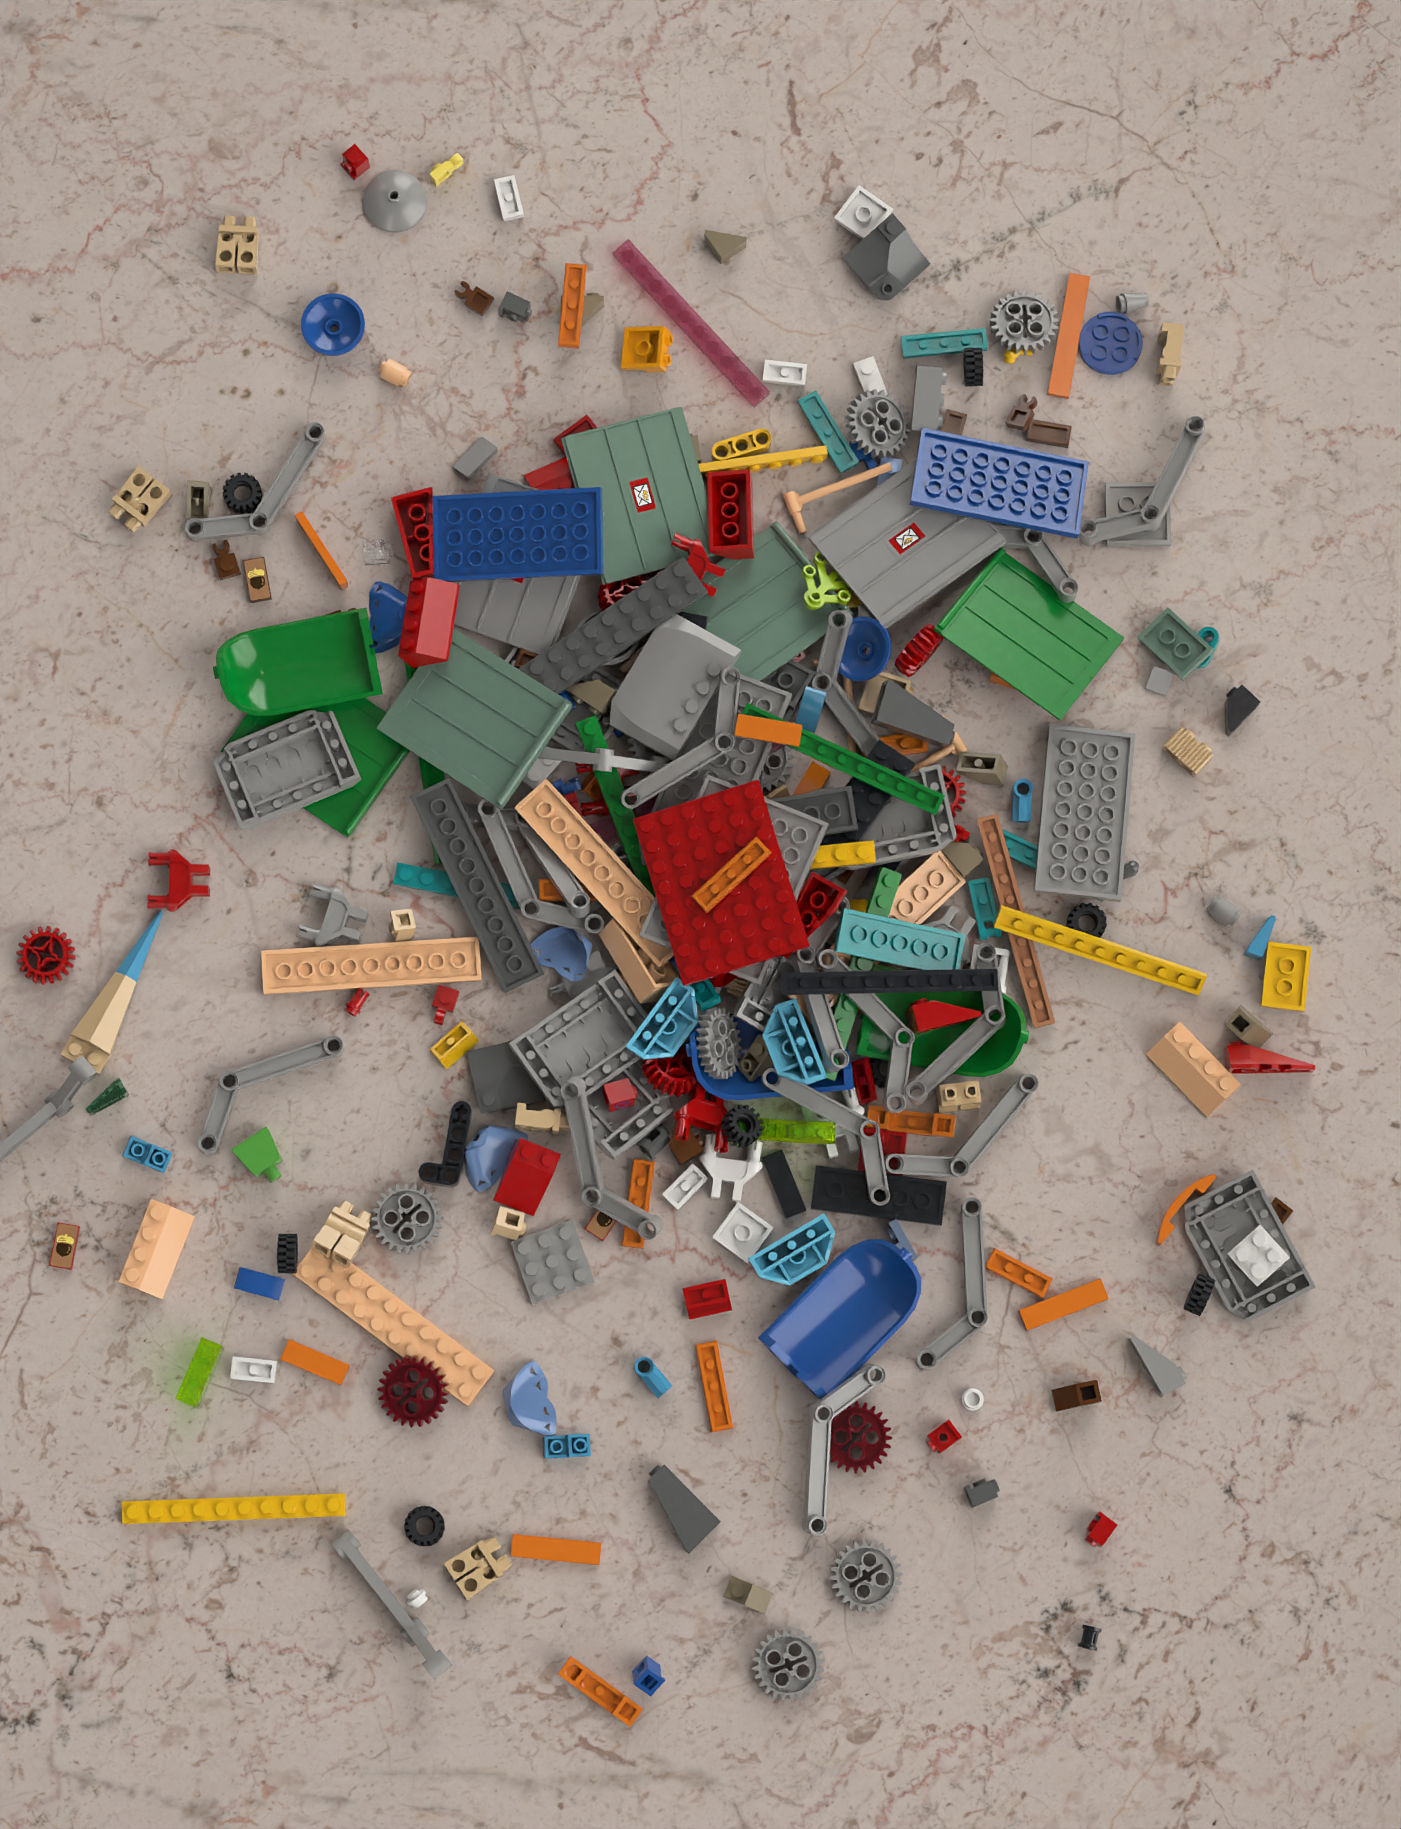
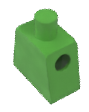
[231,1127,283,1183]

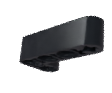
[418,1101,472,1188]

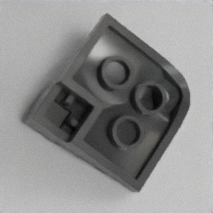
[841,213,931,301]
[760,659,816,722]
[467,1039,545,1115]

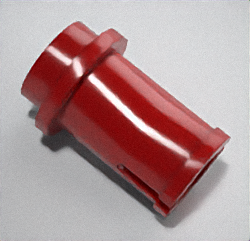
[345,988,370,1017]

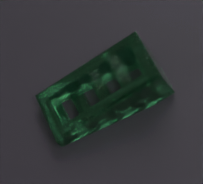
[86,1078,129,1116]

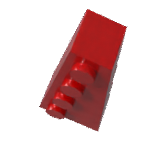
[391,487,434,580]

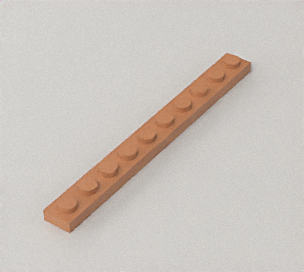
[976,813,1055,1029]

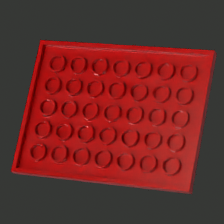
[633,780,810,986]

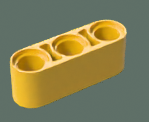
[712,428,772,462]

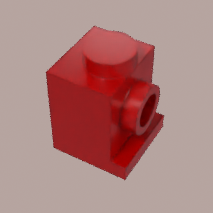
[340,144,370,180]
[926,1420,962,1454]
[1084,1511,1118,1547]

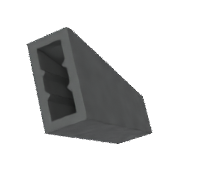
[871,679,955,748]
[648,1464,721,1553]

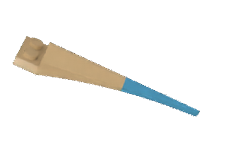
[60,910,163,1076]

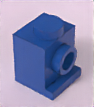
[632,1655,665,1696]

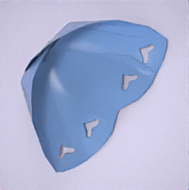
[530,927,592,981]
[464,1126,528,1192]
[502,1361,556,1435]

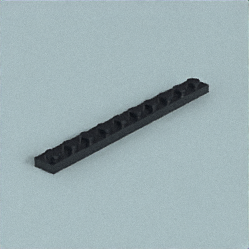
[780,969,998,995]

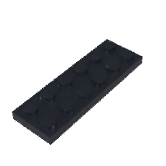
[820,740,915,846]
[810,1165,947,1226]

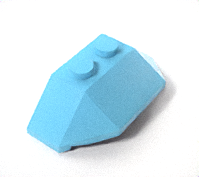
[625,977,699,1060]
[762,998,827,1085]
[748,1213,835,1286]

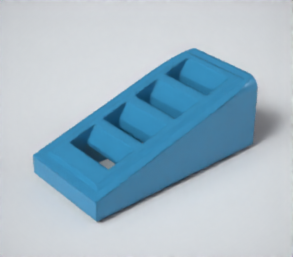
[1244,915,1276,960]

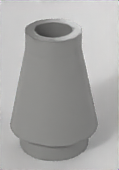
[1115,293,1149,314]

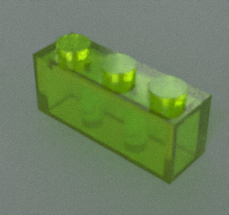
[175,1337,225,1409]

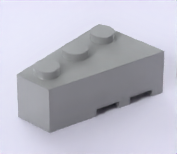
[911,365,947,431]

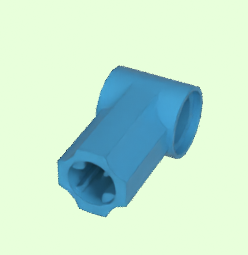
[1011,779,1033,823]
[634,1357,672,1398]

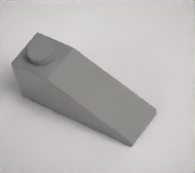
[1128,1336,1187,1397]

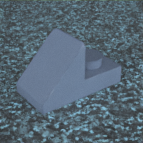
[886,1219,918,1261]

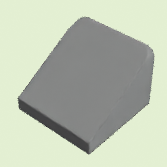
[1145,666,1174,696]

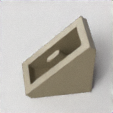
[704,230,747,264]
[186,480,212,520]

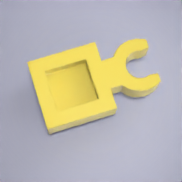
[430,153,464,187]

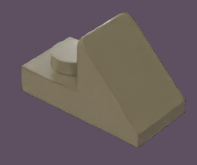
[723,1576,773,1614]

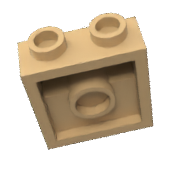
[858,672,914,715]

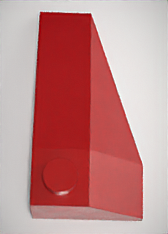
[783,872,847,958]
[1224,1041,1315,1074]

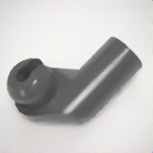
[1123,860,1139,879]

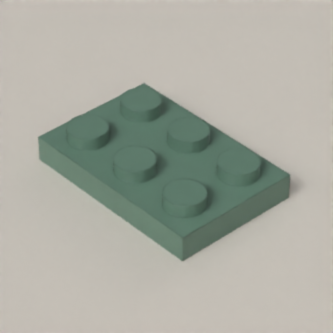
[1137,607,1214,681]

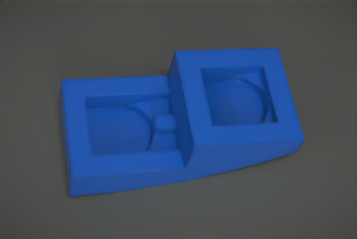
[234,1267,285,1301]

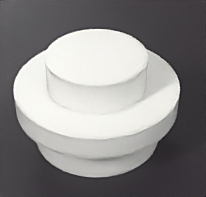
[961,1388,984,1411]
[406,1589,428,1609]

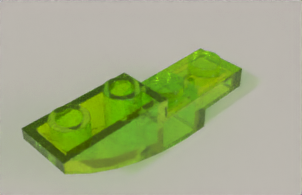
[757,1117,836,1144]

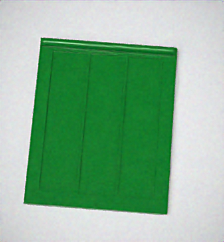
[934,548,1124,721]
[220,698,410,838]

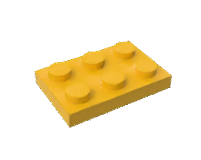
[1260,942,1311,1012]

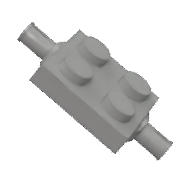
[549,951,620,1001]

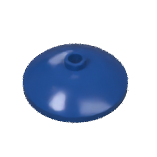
[301,293,365,356]
[838,616,891,681]

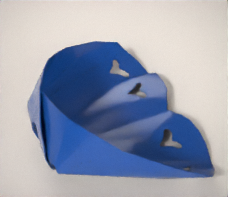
[369,581,407,654]

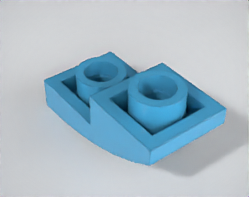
[795,686,827,733]
[122,1136,173,1173]
[543,1434,591,1459]

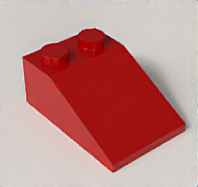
[905,998,982,1034]
[493,1138,561,1216]

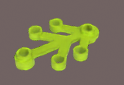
[801,552,851,610]

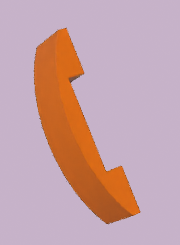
[866,1105,956,1138]
[1156,1174,1217,1246]
[558,1656,643,1727]

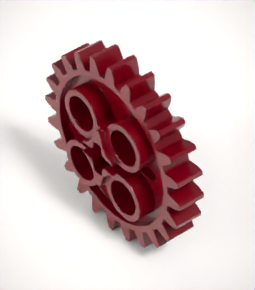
[377,1355,450,1428]
[830,1401,892,1474]

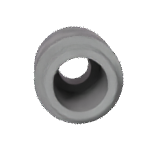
[1207,896,1240,927]

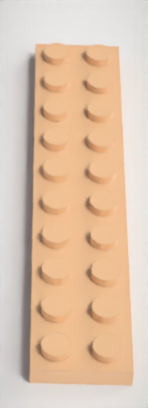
[514,779,674,968]
[786,850,966,1024]
[261,937,482,995]
[292,1247,495,1406]

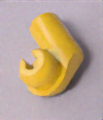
[1004,348,1033,364]

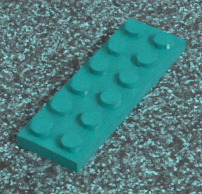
[834,908,965,970]

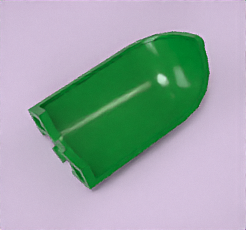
[213,608,383,716]
[856,964,1029,1077]

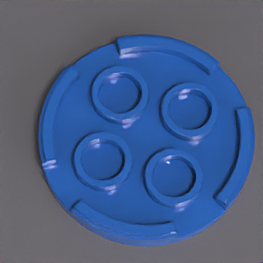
[1079,312,1143,375]

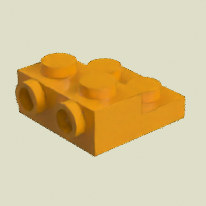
[621,326,673,373]

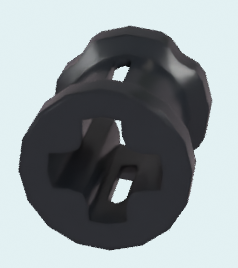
[1078,1625,1102,1651]

